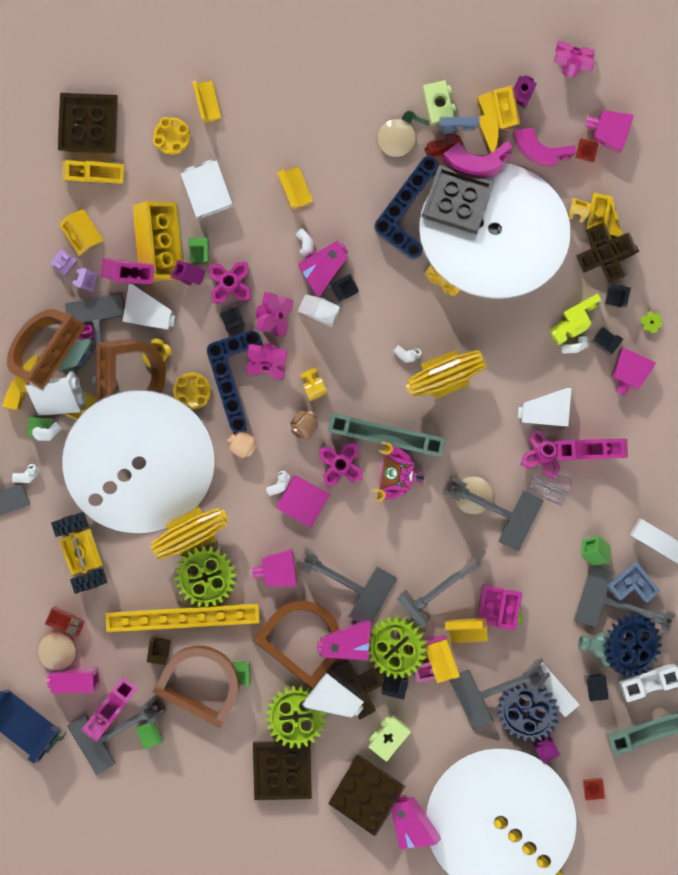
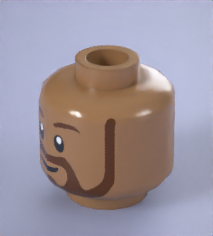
[290,411,318,440]

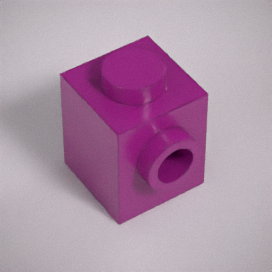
[514,75,537,108]

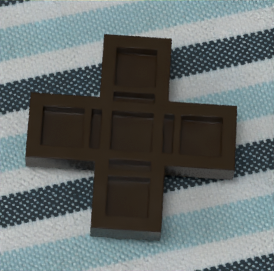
[576,222,637,283]
[331,660,384,720]

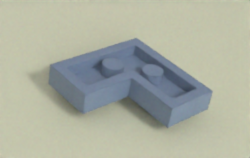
[438,117,479,136]
[606,561,660,604]

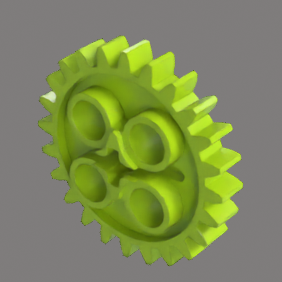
[174,545,237,608]
[369,616,428,679]
[265,685,327,749]

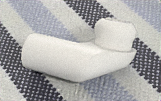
[295,228,314,257]
[562,336,589,354]
[393,345,422,363]
[32,422,62,441]
[12,464,39,483]
[266,471,290,496]

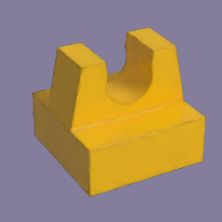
[568,198,591,223]

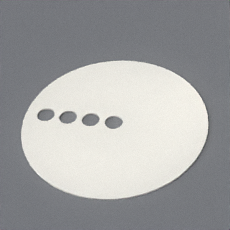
[420,163,570,298]
[62,391,214,533]
[426,749,577,875]

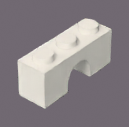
[618,663,678,702]

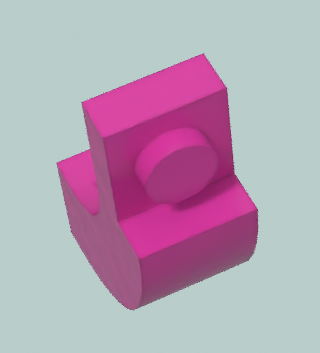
[513,127,576,167]

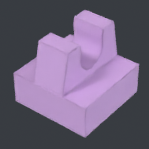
[50,249,78,276]
[73,268,99,292]

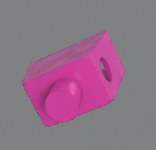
[585,110,634,154]
[612,347,656,396]
[252,549,297,586]

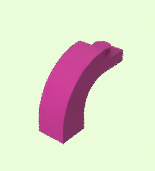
[443,141,513,179]
[557,438,628,460]
[81,677,138,742]

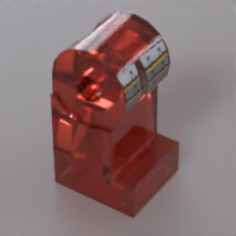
[45,606,85,636]

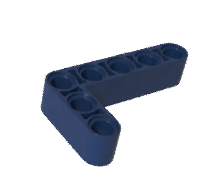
[374,156,438,260]
[207,331,262,433]

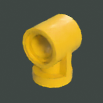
[299,367,328,401]

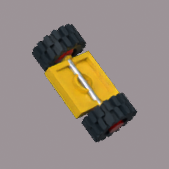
[51,512,108,594]

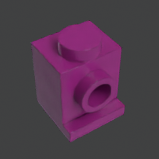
[171,260,205,286]
[532,734,560,764]

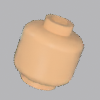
[227,431,257,458]

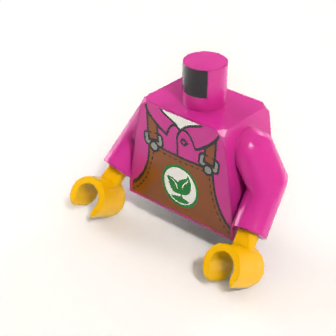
[372,442,424,501]

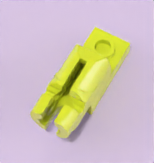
[549,294,601,345]

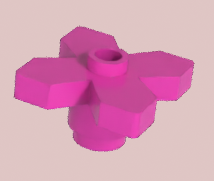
[554,41,595,77]
[209,262,251,304]
[256,292,294,337]
[246,343,287,380]
[520,429,563,479]
[319,443,363,486]

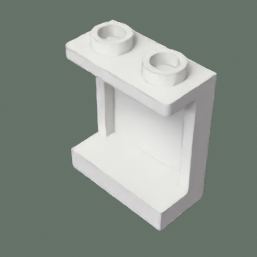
[181,160,234,220]
[25,371,86,416]

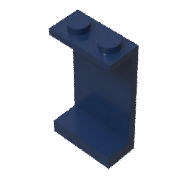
[0,689,62,764]

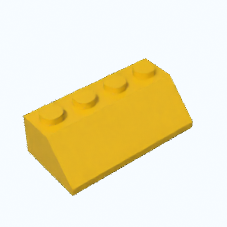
[132,201,182,282]

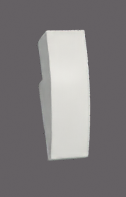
[629,518,678,564]
[540,663,579,718]

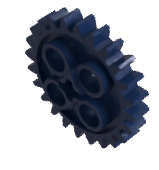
[603,614,662,677]
[497,683,560,742]

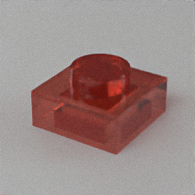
[575,138,599,163]
[583,778,605,800]

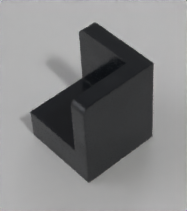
[330,274,359,303]
[604,284,631,308]
[220,305,245,331]
[591,327,624,356]
[381,673,409,700]
[584,673,609,702]

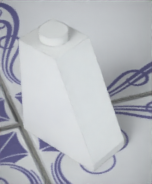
[123,284,176,331]
[298,294,340,327]
[517,388,572,427]
[302,673,363,718]

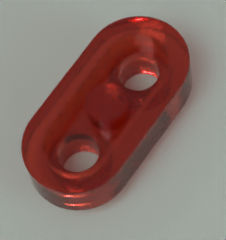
[424,134,463,157]

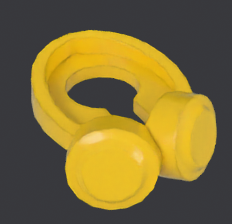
[143,338,172,368]

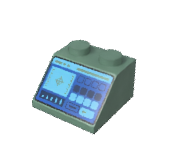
[57,339,96,375]

